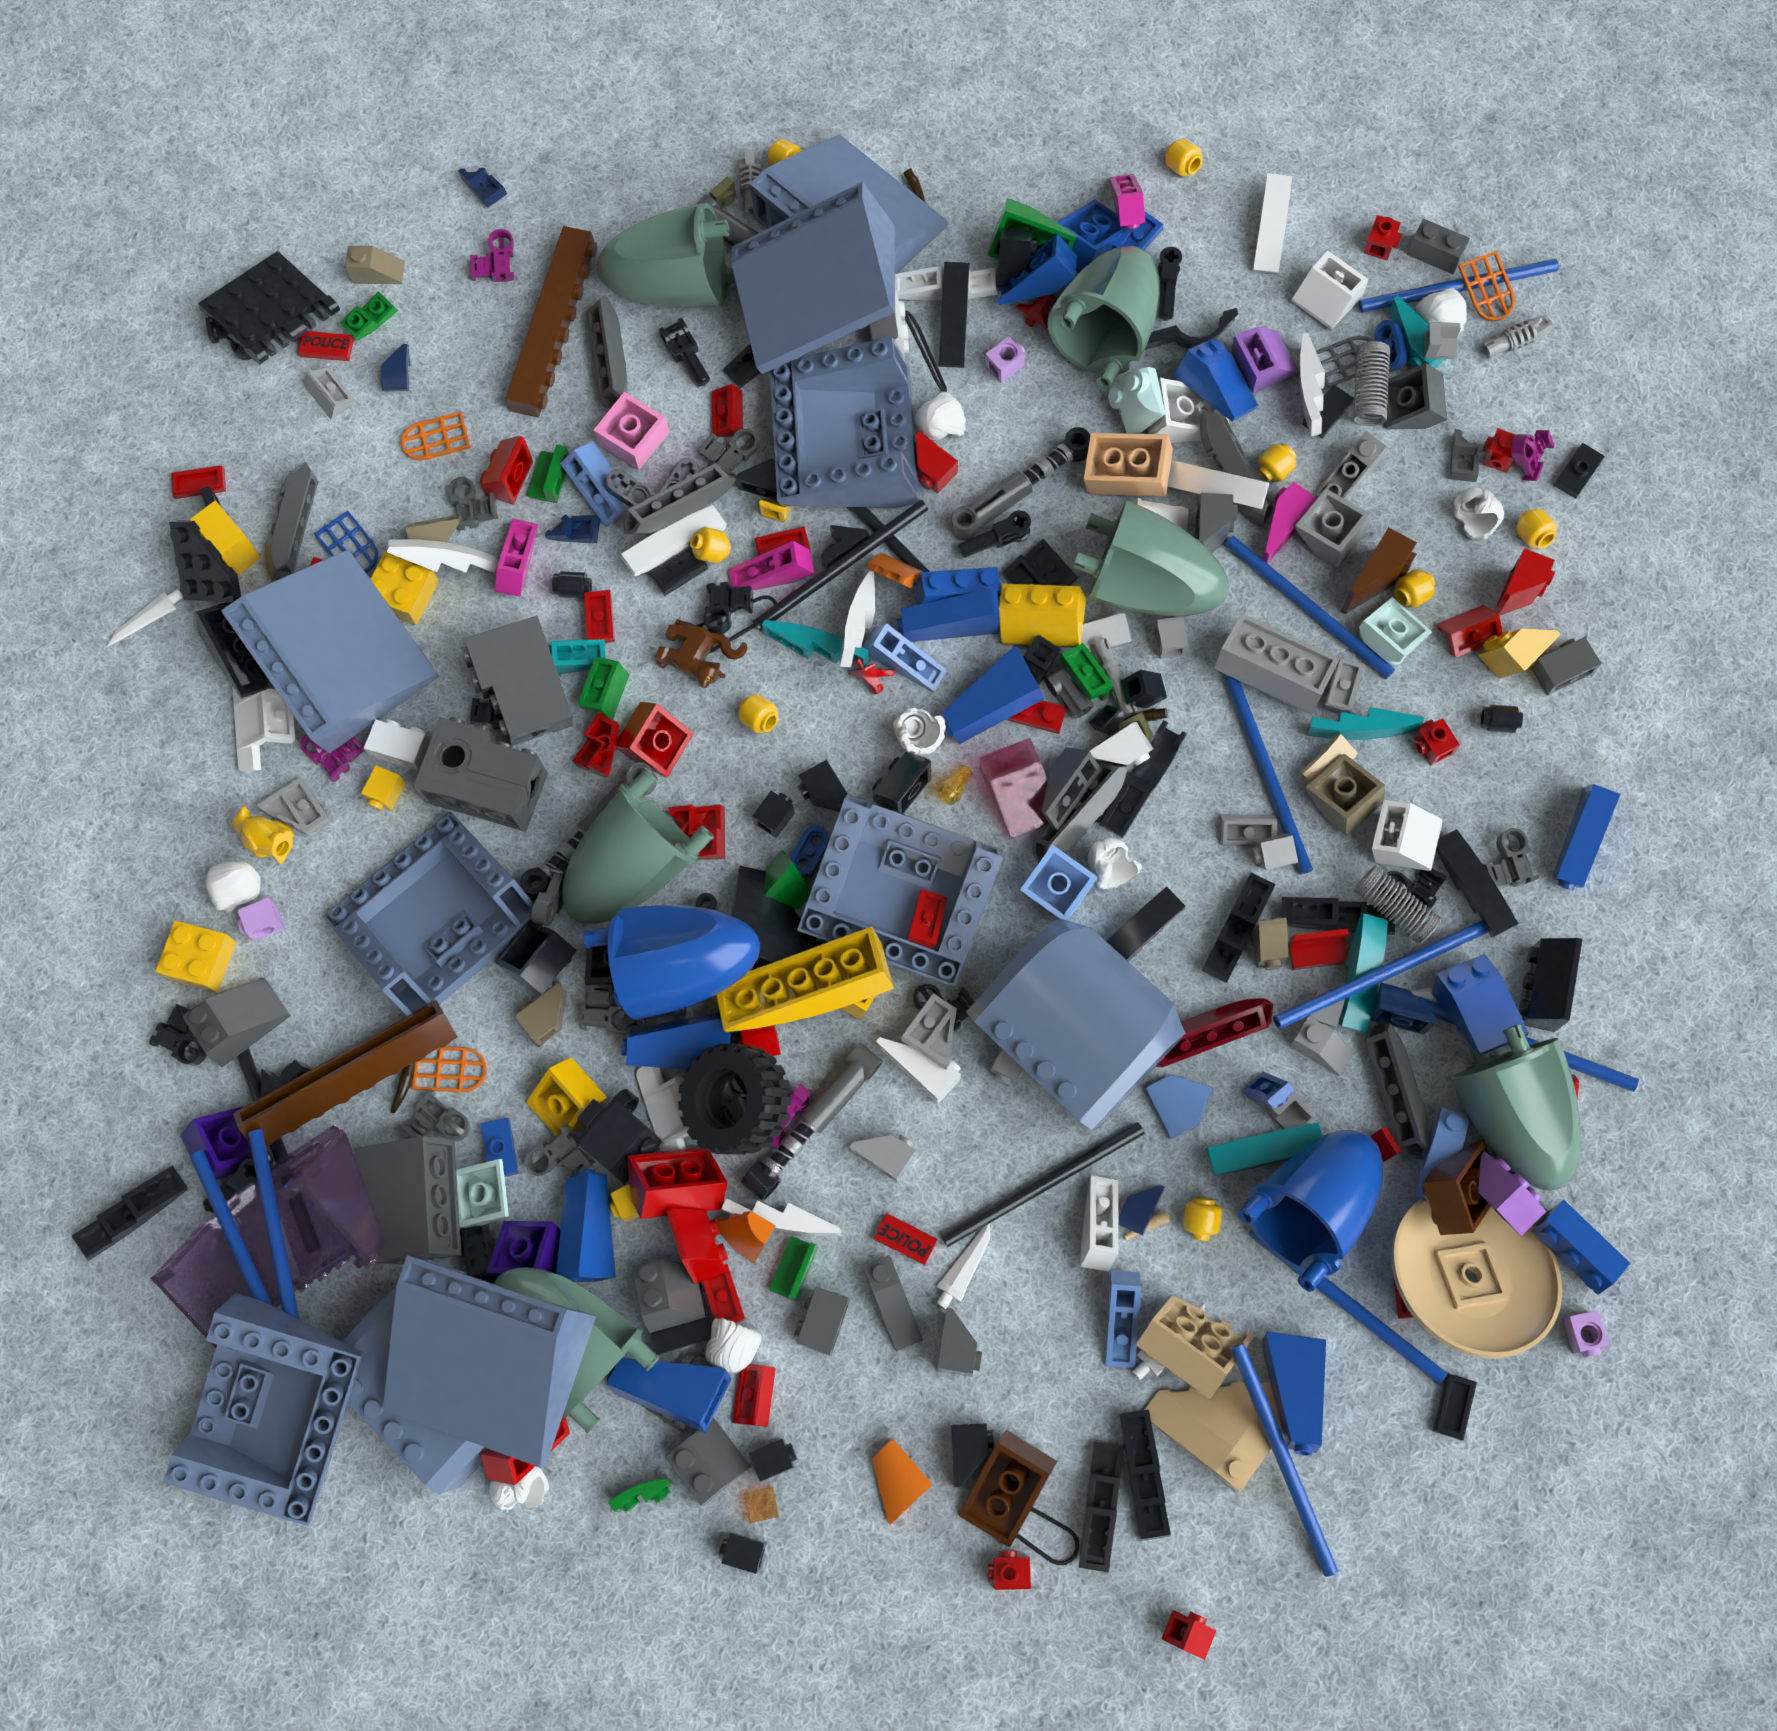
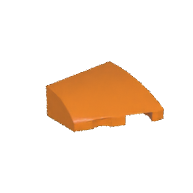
[867,553,923,588]
[716,1211,776,1264]
[871,1439,933,1524]

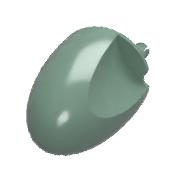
[597,203,736,307]
[1048,246,1160,389]
[1072,500,1229,616]
[562,767,714,924]
[1450,1024,1581,1191]
[494,1267,660,1433]

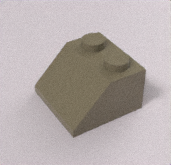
[1306,753,1385,836]

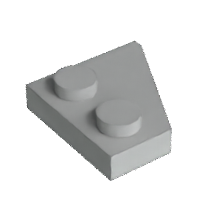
[257,776,331,836]
[901,993,957,1070]

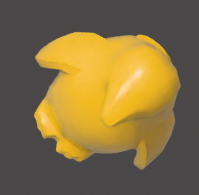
[231,806,295,864]

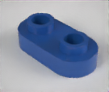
[1374,320,1407,371]
[790,825,830,878]

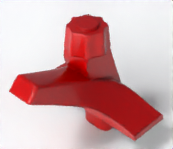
[1016,294,1057,328]
[848,658,896,695]

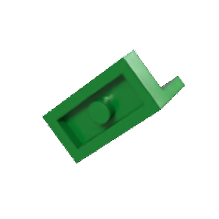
[527,444,569,503]
[1060,643,1113,701]
[577,657,629,720]
[769,1236,818,1302]

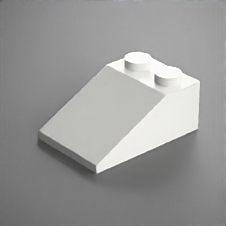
[1148,378,1230,443]

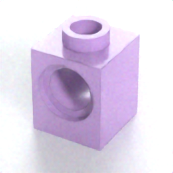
[985,336,1025,383]
[237,897,285,941]
[1562,1310,1609,1358]

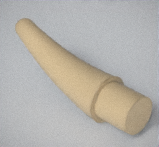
[1124,1211,1171,1240]

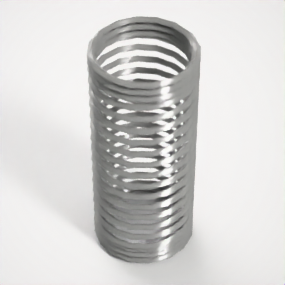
[1353,341,1390,426]
[1354,865,1442,945]

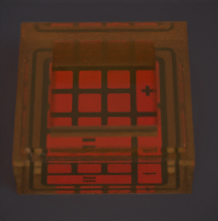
[744,1487,779,1523]

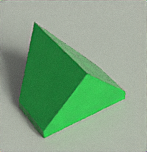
[765,850,812,909]

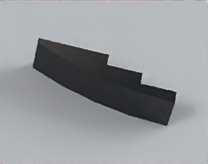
[939,262,970,368]
[1436,829,1519,937]
[1201,872,1276,983]
[1106,886,1186,961]
[1281,897,1396,935]
[71,1165,188,1261]
[1119,1409,1171,1541]
[1078,1440,1124,1573]

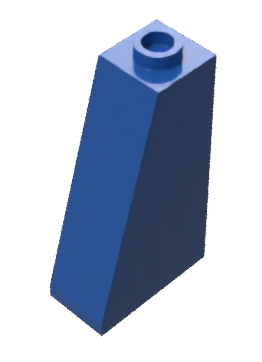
[896,588,999,642]
[942,646,1045,744]
[1552,784,1621,891]
[621,1012,731,1069]
[556,1169,616,1283]
[1262,1331,1326,1456]
[607,1358,732,1433]

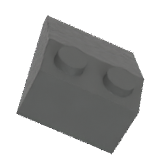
[182,978,291,1067]

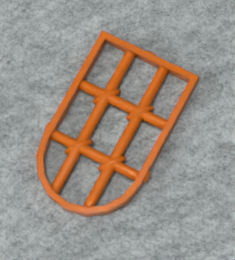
[1458,250,1515,321]
[401,411,471,461]
[412,1047,487,1093]

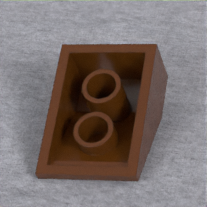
[1341,527,1417,614]
[1422,1139,1491,1235]
[959,1430,1058,1547]

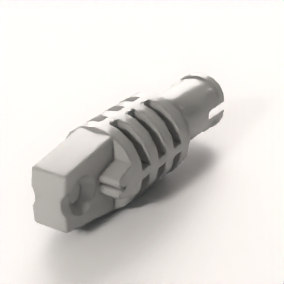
[739,150,761,216]
[1481,315,1553,359]

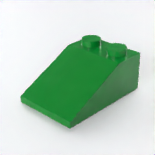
[987,198,1077,260]

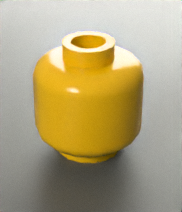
[1165,138,1202,177]
[767,139,802,166]
[1257,443,1296,483]
[1516,509,1557,548]
[690,527,731,564]
[1394,569,1435,609]
[738,694,778,734]
[1183,1197,1222,1241]

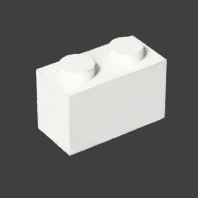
[364,719,430,771]

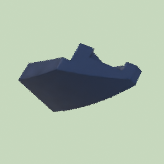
[458,168,507,208]
[381,344,410,392]
[545,514,600,543]
[1118,1185,1165,1236]

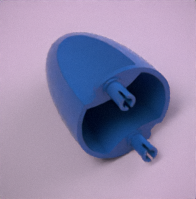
[583,905,760,1019]
[1238,1130,1383,1292]

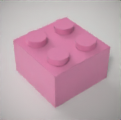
[594,392,670,470]

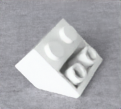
[1292,251,1368,330]
[869,292,909,359]
[1372,800,1442,871]

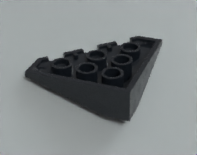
[196,603,270,698]
[731,866,821,970]

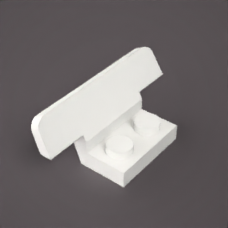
[232,686,295,773]
[636,1066,689,1152]

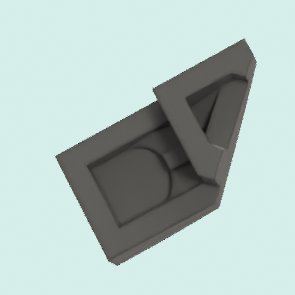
[1450,429,1479,482]

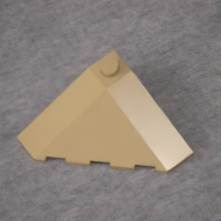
[1144,1382,1282,1492]

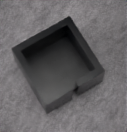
[496,920,577,995]

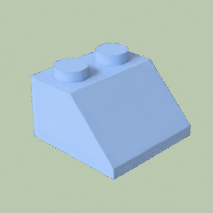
[1020,845,1098,921]

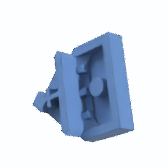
[1146,1075,1213,1139]

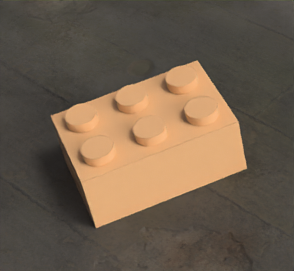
[1084,433,1173,497]

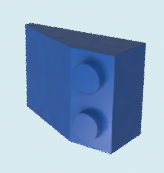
[1057,199,1127,272]
[997,233,1077,305]
[1174,338,1258,422]
[1431,954,1529,1057]

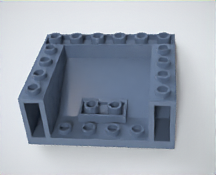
[749,134,947,274]
[731,181,895,374]
[770,336,920,508]
[221,550,440,754]
[797,794,1003,987]
[323,811,534,1016]
[383,1255,596,1468]
[163,1293,363,1526]

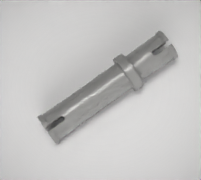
[1092,638,1138,717]

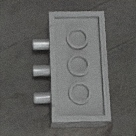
[1214,613,1340,715]

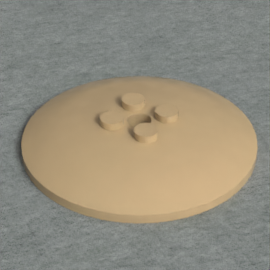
[1391,1198,1562,1359]

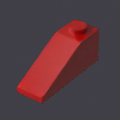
[480,1416,570,1485]

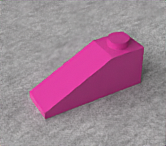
[1109,173,1146,229]
[1263,481,1317,563]
[495,519,538,597]
[729,541,814,590]

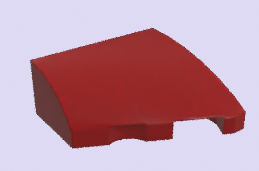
[572,713,620,777]
[669,804,725,860]

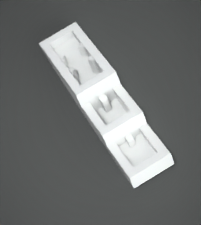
[1253,173,1292,274]
[895,266,998,301]
[1300,333,1325,437]
[1168,460,1269,509]
[621,505,727,577]
[386,539,498,573]
[840,571,875,667]
[722,1199,841,1236]

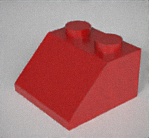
[480,436,534,505]
[1494,548,1556,616]
[615,702,694,778]
[666,1208,729,1284]

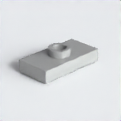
[1324,657,1365,714]

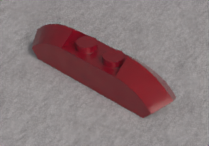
[1156,998,1273,1067]

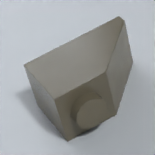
[345,246,405,284]
[406,515,462,542]
[1251,918,1288,970]

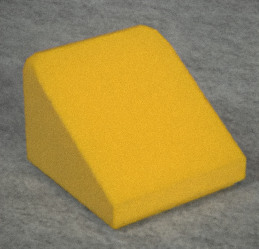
[759,499,791,522]

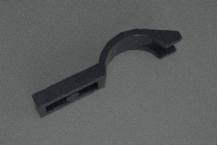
[1145,308,1238,350]
[1100,720,1187,839]

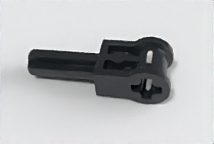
[1158,246,1182,321]
[658,317,710,386]
[958,510,1031,558]
[203,1151,273,1213]

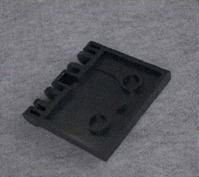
[198,251,340,365]

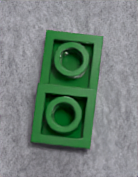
[340,291,398,340]
[608,1479,674,1513]

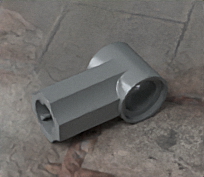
[1044,665,1094,719]

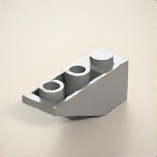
[1316,431,1390,500]

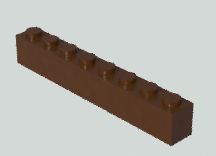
[505,226,597,418]
[233,1000,458,1147]

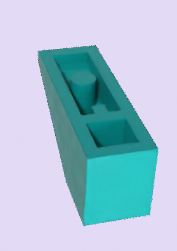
[1389,295,1446,369]

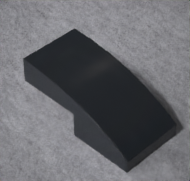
[1023,635,1061,686]

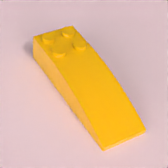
[717,926,894,1032]

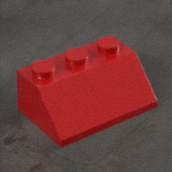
[627,1148,728,1219]

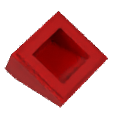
[1370,1127,1401,1163]

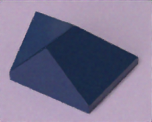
[1370,983,1437,1035]

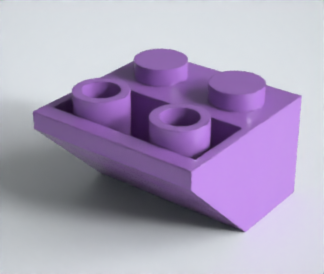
[1231,327,1300,393]
[1478,1152,1546,1236]

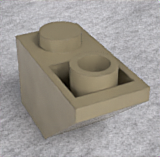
[515,982,567,1047]

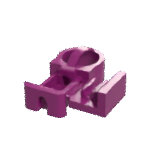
[470,229,514,282]
[1511,430,1555,481]
[301,734,365,782]
[771,1084,811,1148]

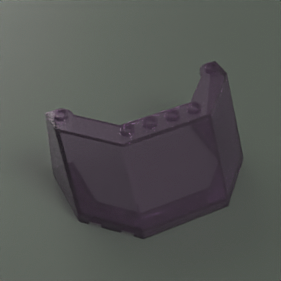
[150,1124,386,1348]

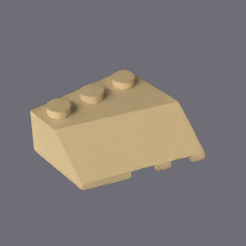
[1136,1295,1255,1399]

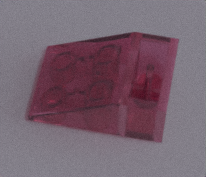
[979,738,1049,839]

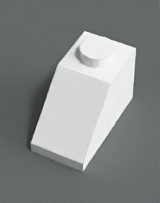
[1090,722,1153,766]

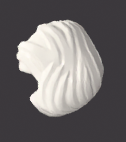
[1416,288,1467,335]
[914,392,966,441]
[1453,487,1504,540]
[893,707,946,755]
[1088,837,1142,890]
[206,861,261,913]
[705,1318,762,1373]
[489,1466,549,1511]

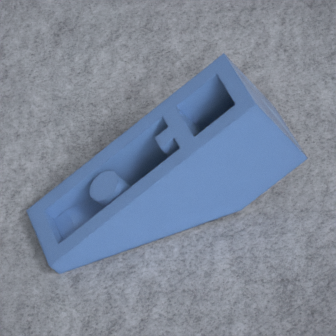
[560,441,623,527]
[862,623,948,692]
[1415,1108,1470,1200]
[1105,1270,1141,1368]

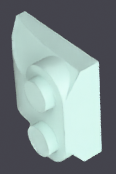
[1108,367,1166,434]
[1359,597,1432,665]
[456,1159,509,1228]

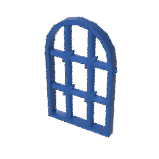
[314,510,378,573]

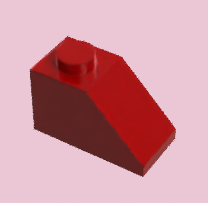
[916,431,958,493]

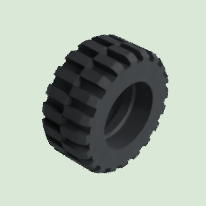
[678,1044,791,1155]

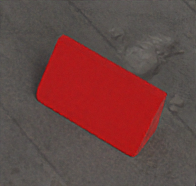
[711,384,743,438]
[732,1364,776,1427]

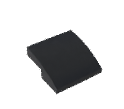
[1002,539,1079,586]
[651,1283,711,1355]

